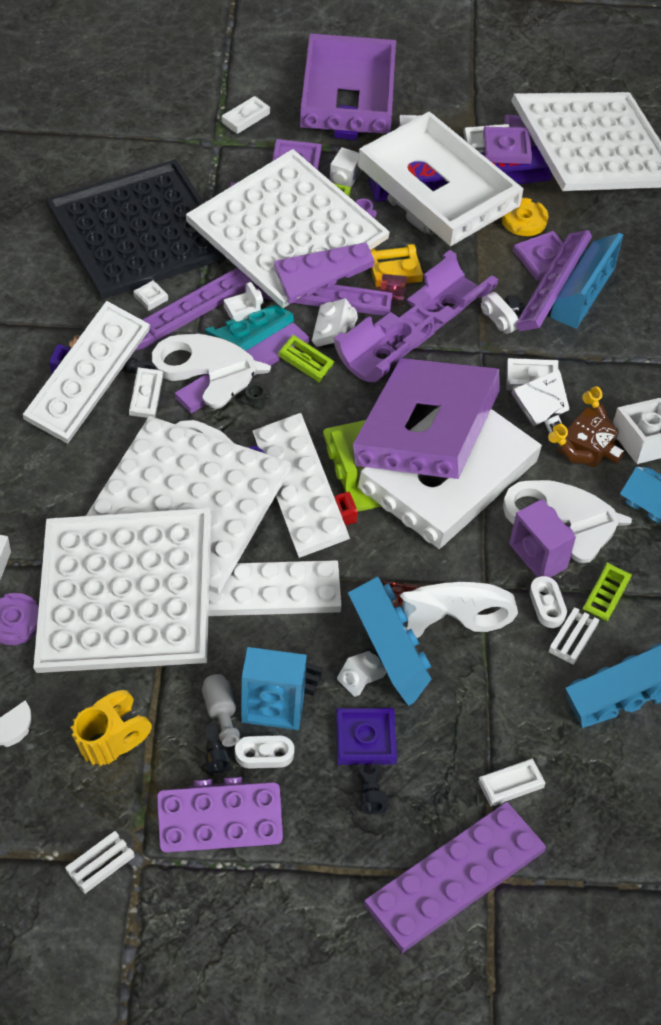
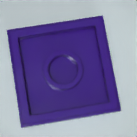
[336,708,397,765]

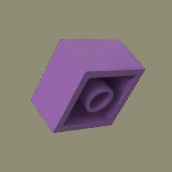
[509,499,576,578]

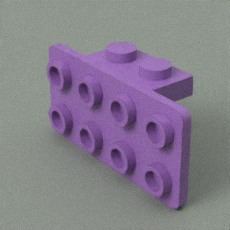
[157,777,283,852]

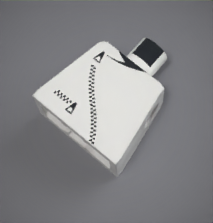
[511,370,569,433]

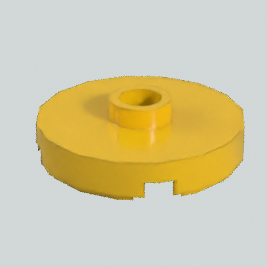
[501,198,548,236]

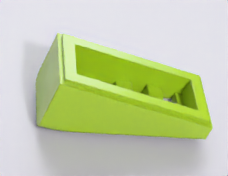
[582,563,632,622]

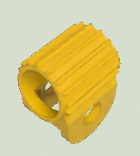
[71,690,152,766]

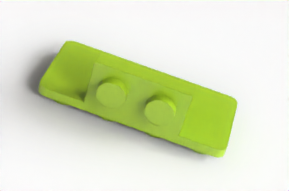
[323,420,381,512]

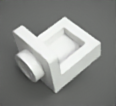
[224,282,263,322]
[337,651,387,697]

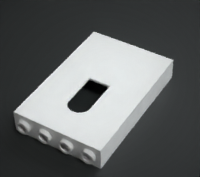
[358,111,523,246]
[358,406,542,549]

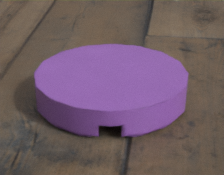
[0,593,39,645]

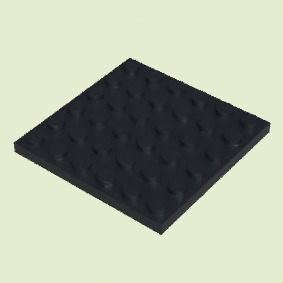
[46,159,227,300]

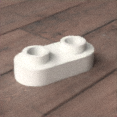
[481,292,518,334]
[530,576,567,628]
[235,736,294,768]

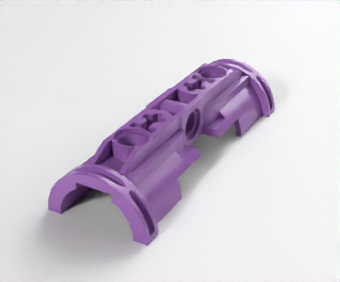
[334,250,498,382]

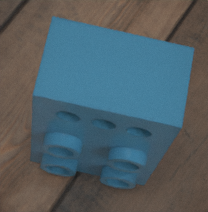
[241,647,307,730]

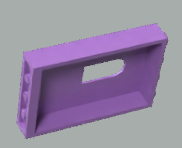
[300,34,396,134]
[353,358,500,479]

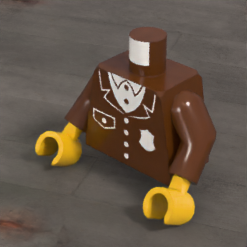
[548,386,625,468]

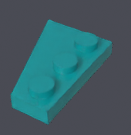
[205,304,294,351]

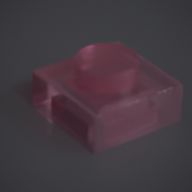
[381,274,407,300]

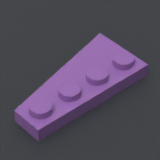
[274,242,375,304]

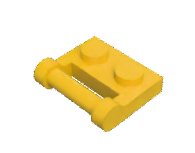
[370,244,423,287]

